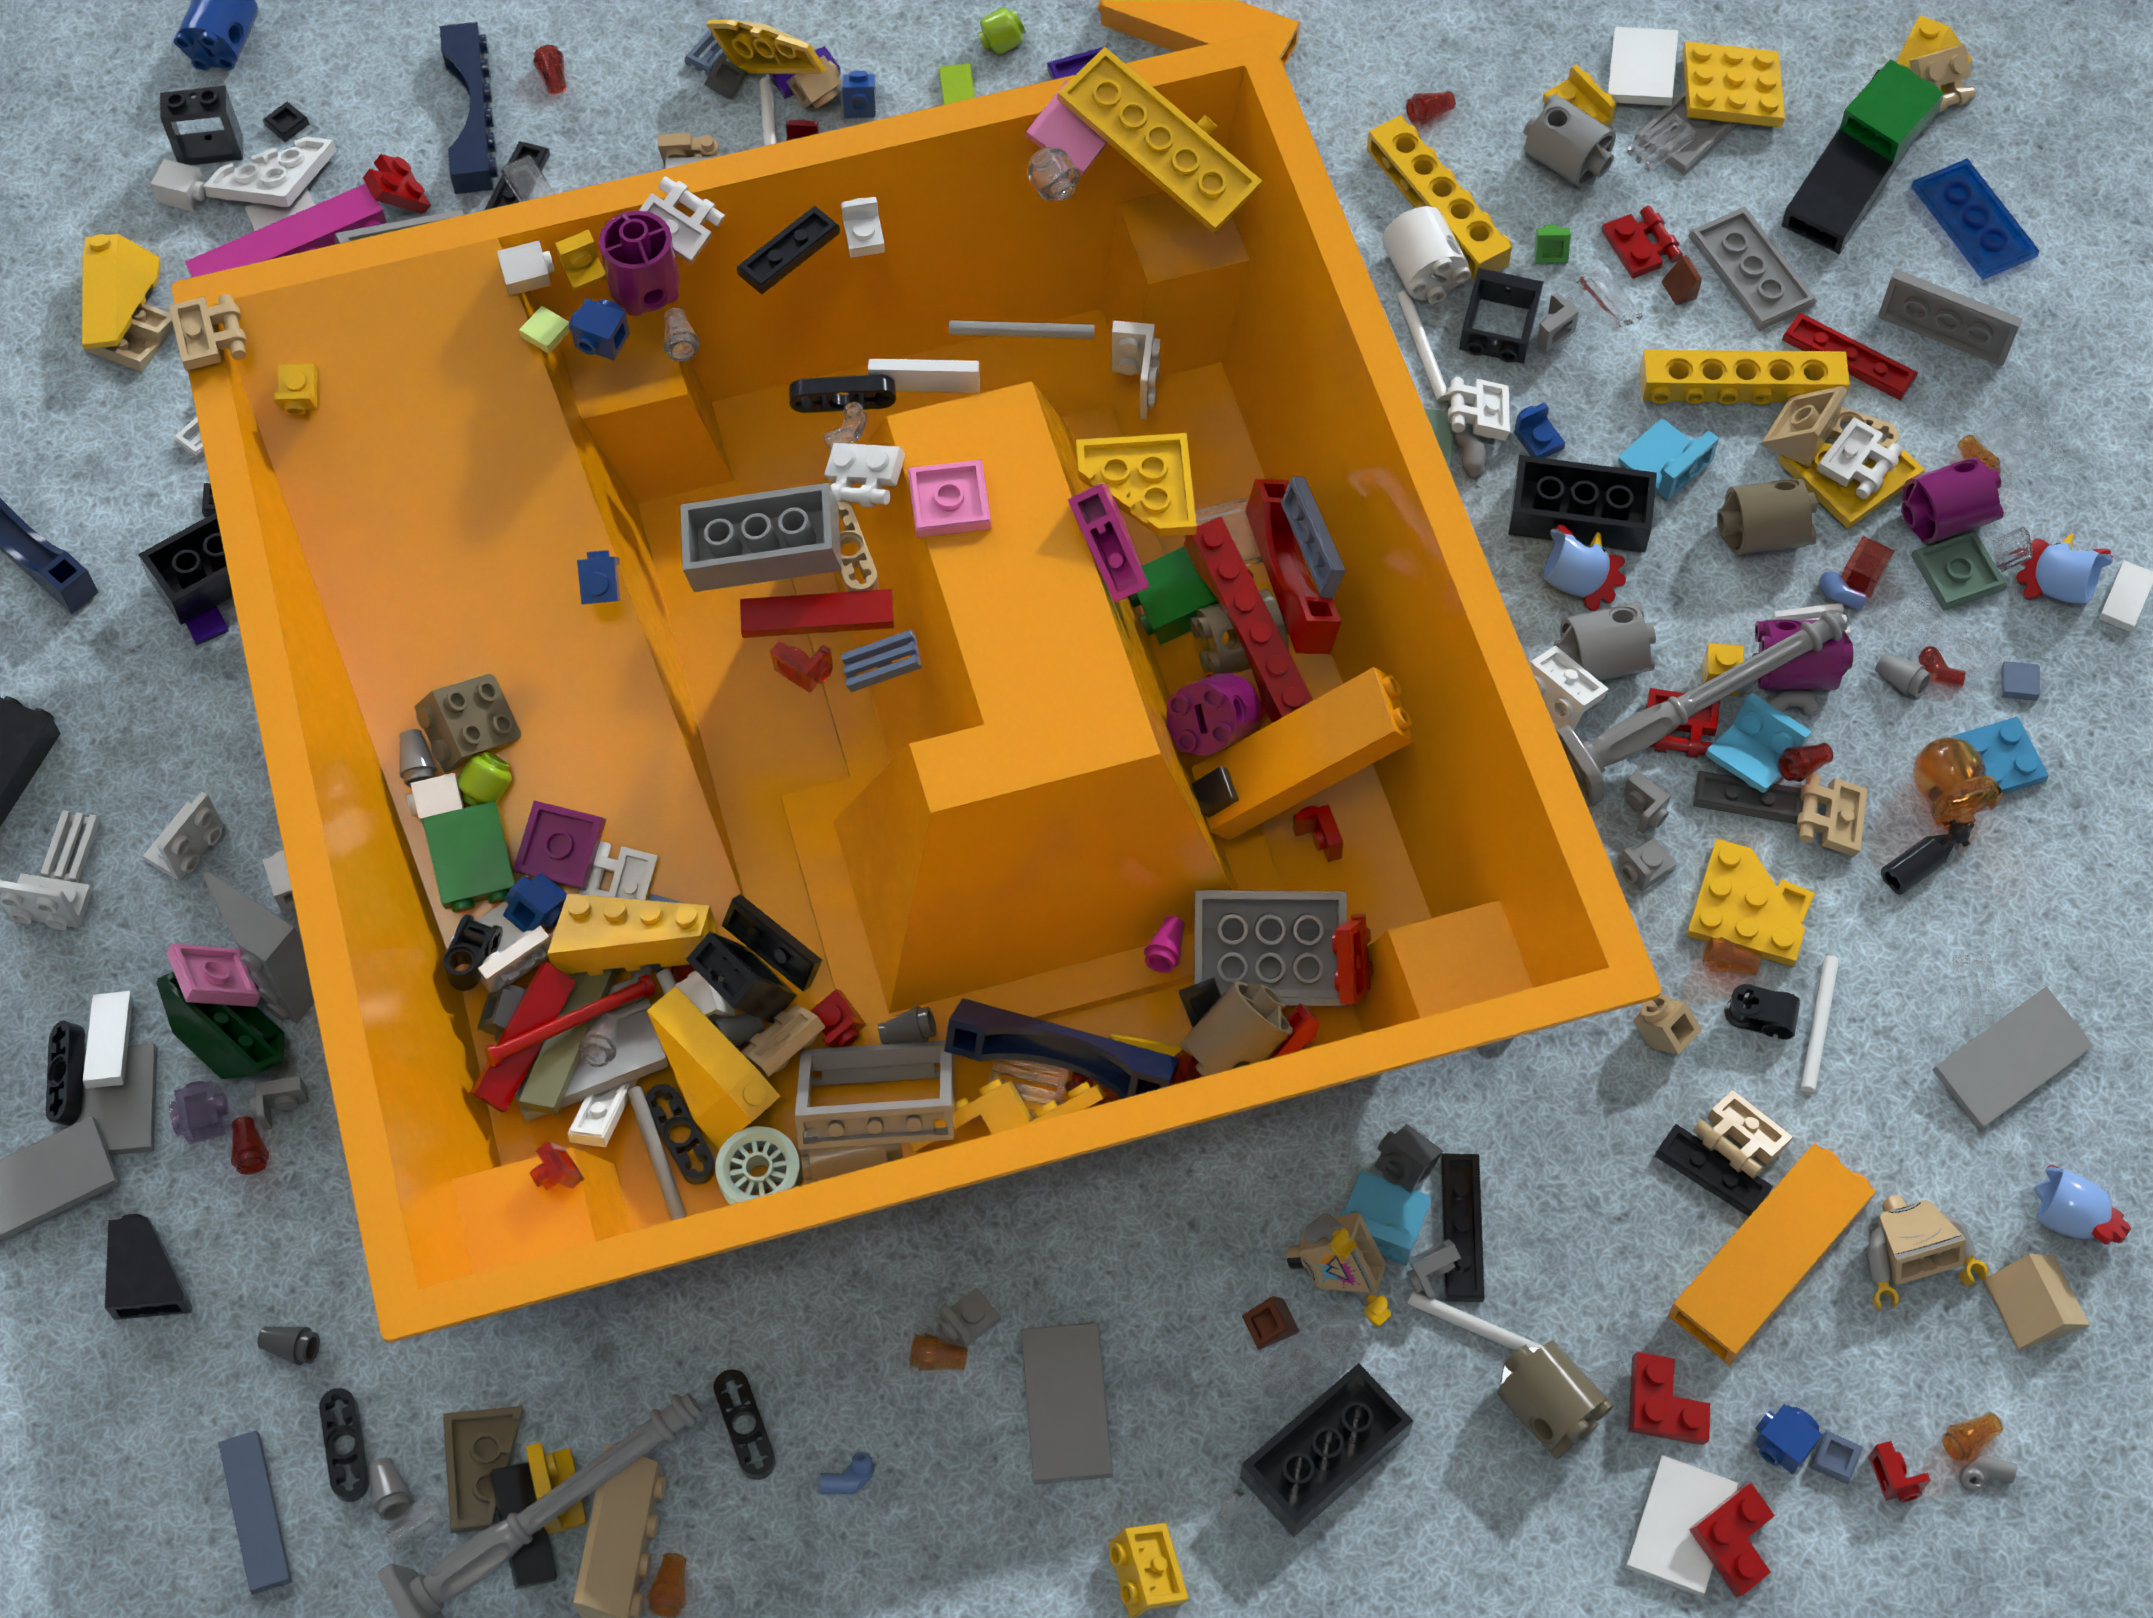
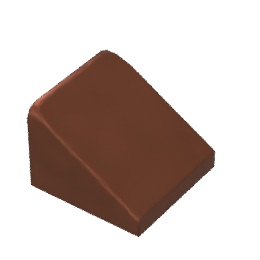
[1662,255,1702,305]
[1242,1296,1300,1350]

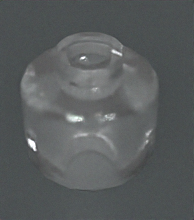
[1027,147,1080,201]

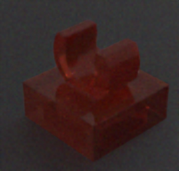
[529,1141,584,1190]

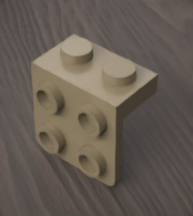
[414,674,521,772]

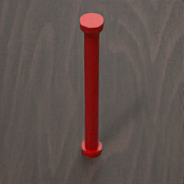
[484,974,656,1068]

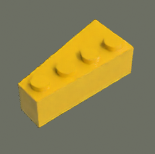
[547,894,718,977]

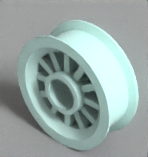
[715,1126,802,1205]

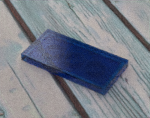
[1911,158,2040,280]

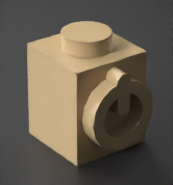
[786,56,842,110]
[1633,994,1702,1055]

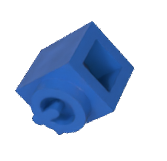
[569,298,630,361]
[503,872,567,932]
[1754,1404,1823,1474]

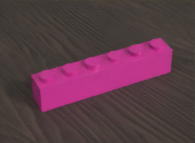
[185,183,387,278]

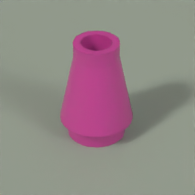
[1144,916,1185,973]

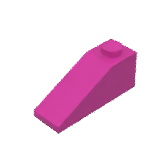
[1067,483,1149,603]

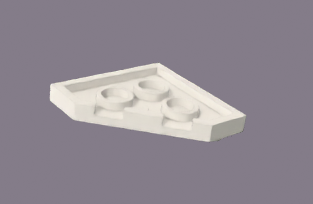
[203,137,337,207]

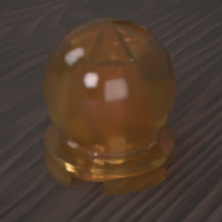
[1913,737,2004,830]

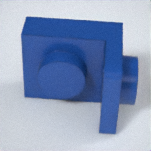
[1514,402,1565,458]

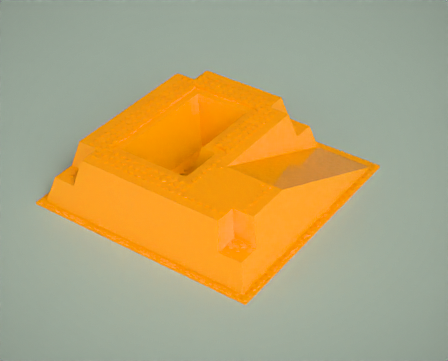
[171,32,1662,1343]

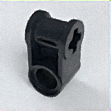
[443,914,503,991]
[1724,984,1800,1040]

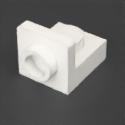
[841,197,885,258]

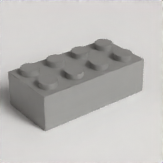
[680,483,842,592]

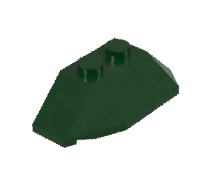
[156,971,285,1079]

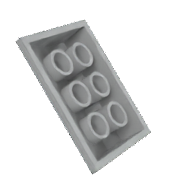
[202,871,314,1024]
[1194,890,1347,1006]

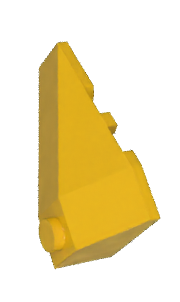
[706,19,826,74]

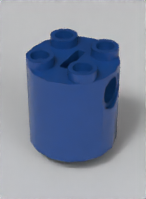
[174,0,258,71]

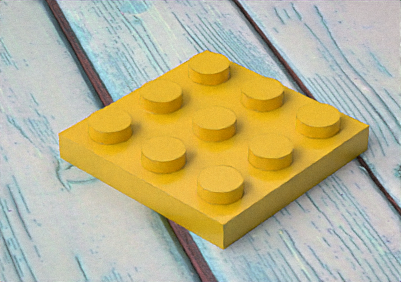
[1682,41,1785,128]

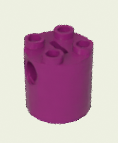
[599,210,680,316]
[1901,457,2004,544]
[1752,620,1854,690]
[1166,673,1261,755]

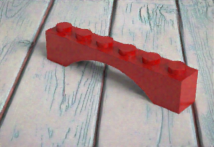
[1245,479,1342,654]
[1184,516,1313,723]

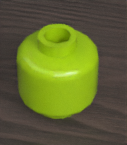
[977,7,1026,55]
[457,751,512,806]

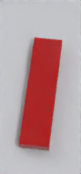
[1782,312,1918,401]
[740,589,894,638]
[470,962,577,1112]

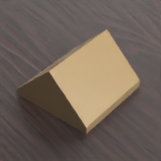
[1762,386,1847,467]
[1984,1253,2089,1350]

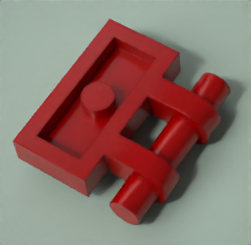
[1601,206,1683,279]
[1646,688,1721,758]
[1332,914,1373,1004]

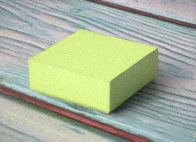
[519,306,570,354]

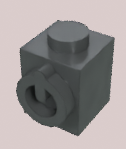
[477,985,526,1042]
[1374,1124,1443,1193]

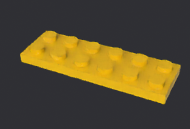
[1057,47,1262,234]

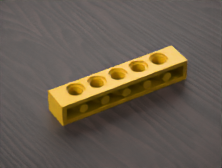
[1367,115,1512,280]
[1640,350,1850,405]

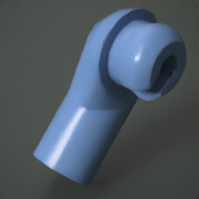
[1819,571,1867,610]
[819,1452,875,1494]

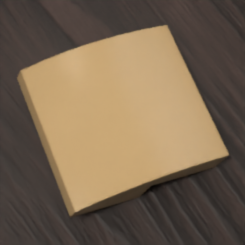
[84,304,174,372]

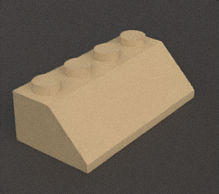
[573,1444,667,1618]

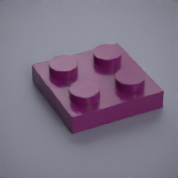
[513,800,606,891]

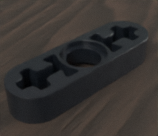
[789,375,896,413]
[46,1020,85,1126]
[645,1084,715,1185]
[714,1369,776,1480]
[319,1388,369,1502]

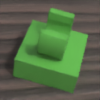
[1534,224,1571,264]

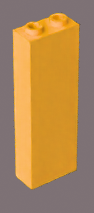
[1098,0,1300,66]
[1191,667,1413,840]
[1668,1143,1876,1366]

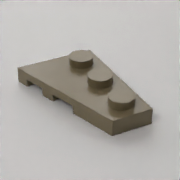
[443,1406,523,1533]

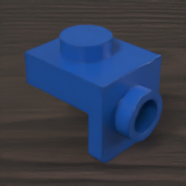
[842,70,876,118]
[577,550,621,605]

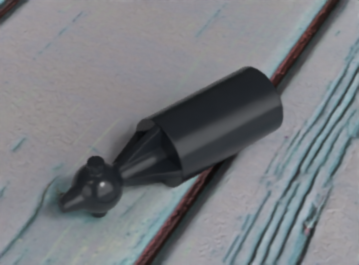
[1881,819,1975,895]

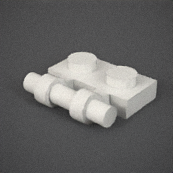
[639,176,726,265]
[1447,377,1510,441]
[1816,417,1902,499]
[824,443,906,508]
[579,841,658,900]

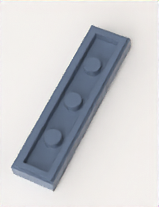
[1281,476,1346,598]
[218,1430,292,1595]

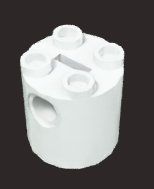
[1382,206,1471,304]

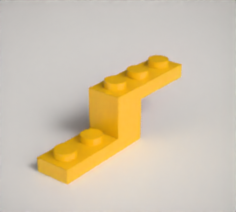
[910,1078,1107,1151]

